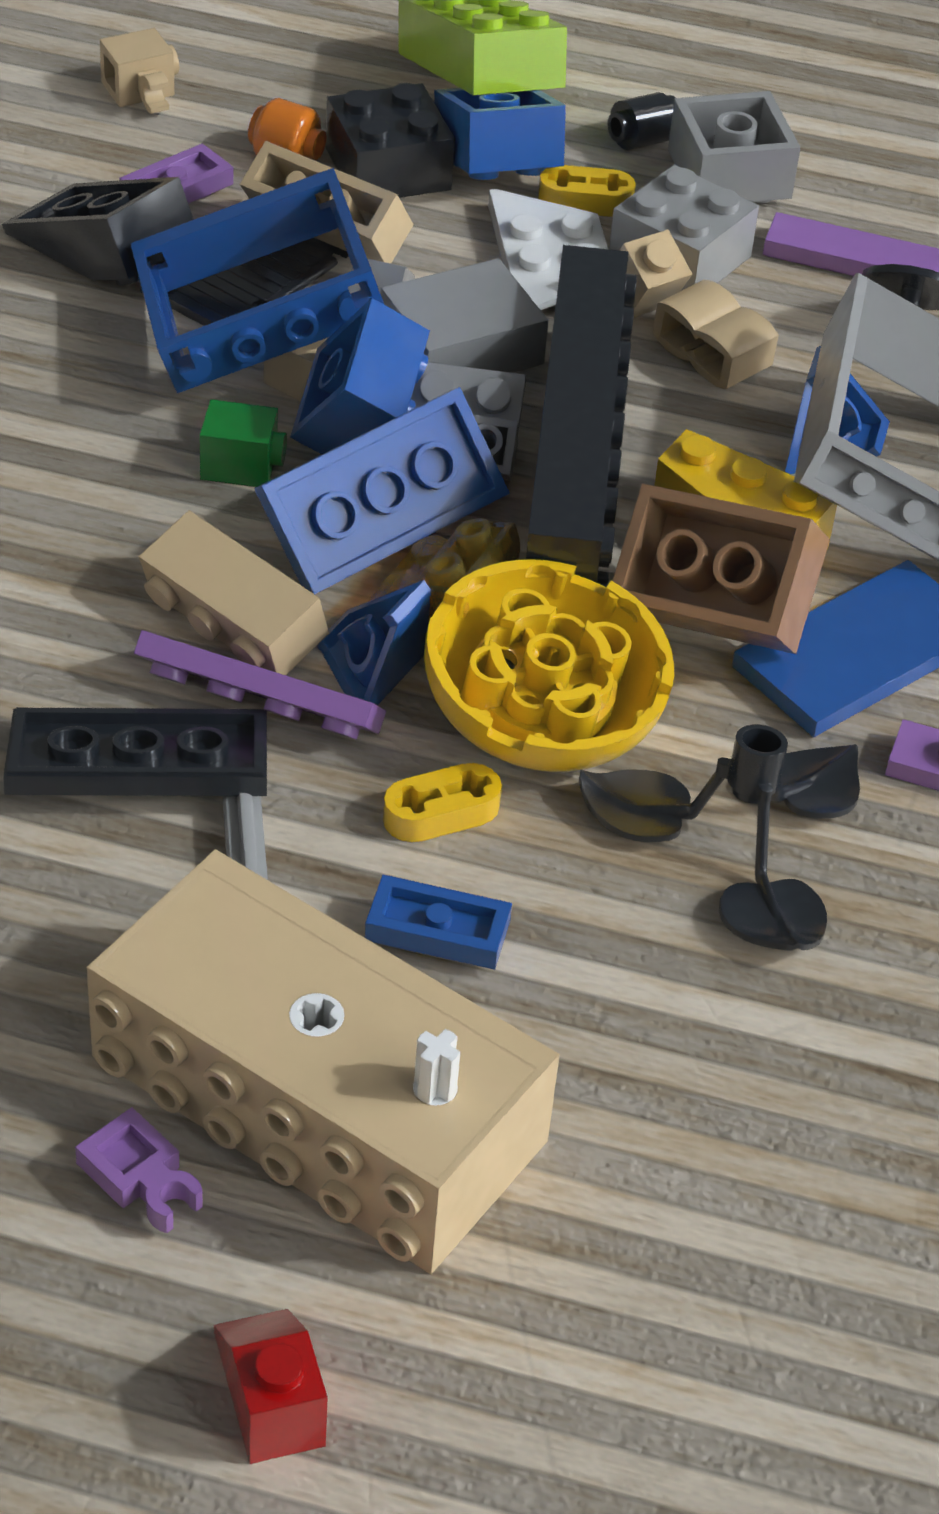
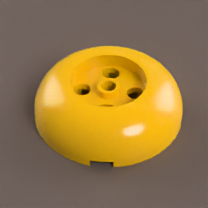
[424,559,674,772]

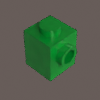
[199,399,287,487]

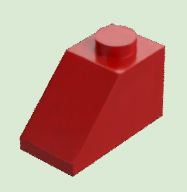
[214,1308,328,1464]

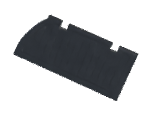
[140,237,349,326]

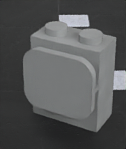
[381,258,549,373]

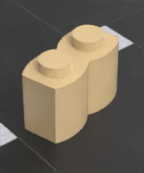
[652,280,779,389]

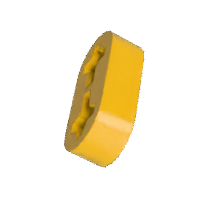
[538,165,636,217]
[383,763,502,842]

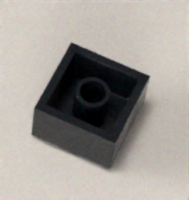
[325,83,455,198]

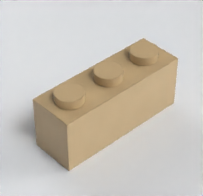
[240,141,414,264]
[138,510,329,675]

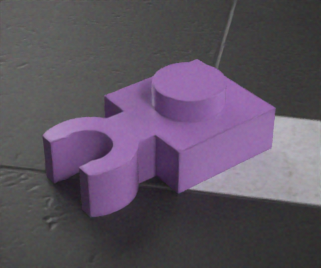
[75,1107,203,1233]

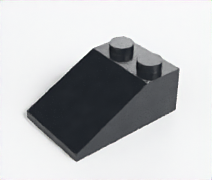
[2,177,194,285]

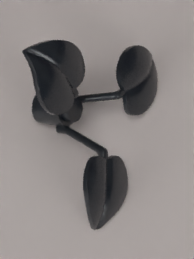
[579,724,860,951]

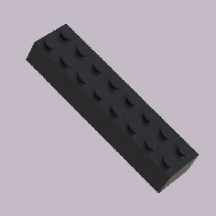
[526,245,637,587]

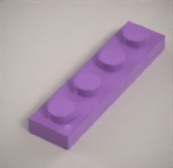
[134,630,386,740]

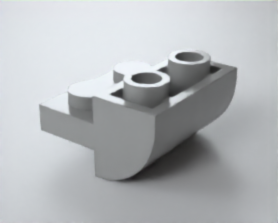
[411,362,526,481]

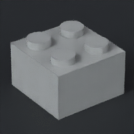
[668,91,801,203]
[609,164,759,291]

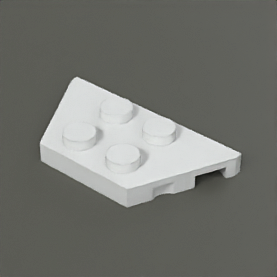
[488,189,608,310]

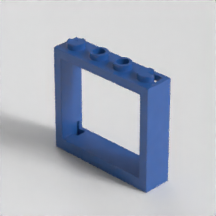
[130,167,384,394]

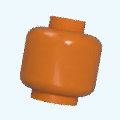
[248,98,327,160]

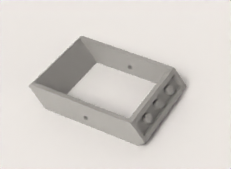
[794,273,939,561]

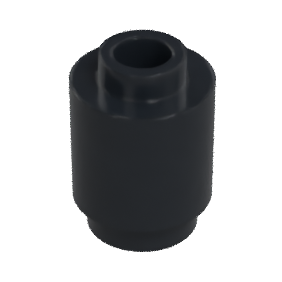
[607,92,676,150]

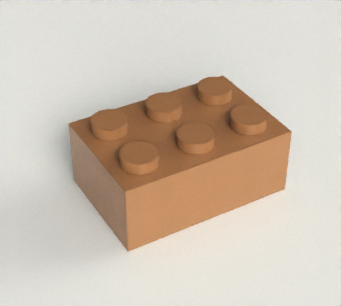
[612,483,830,654]

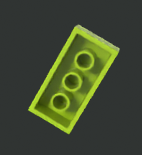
[398,0,567,95]

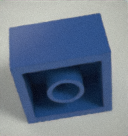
[434,88,566,180]
[290,298,430,454]

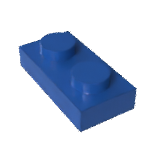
[365,874,512,970]

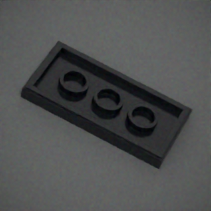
[3,707,267,796]

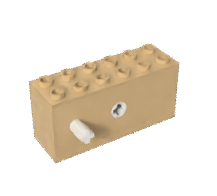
[87,849,560,1274]

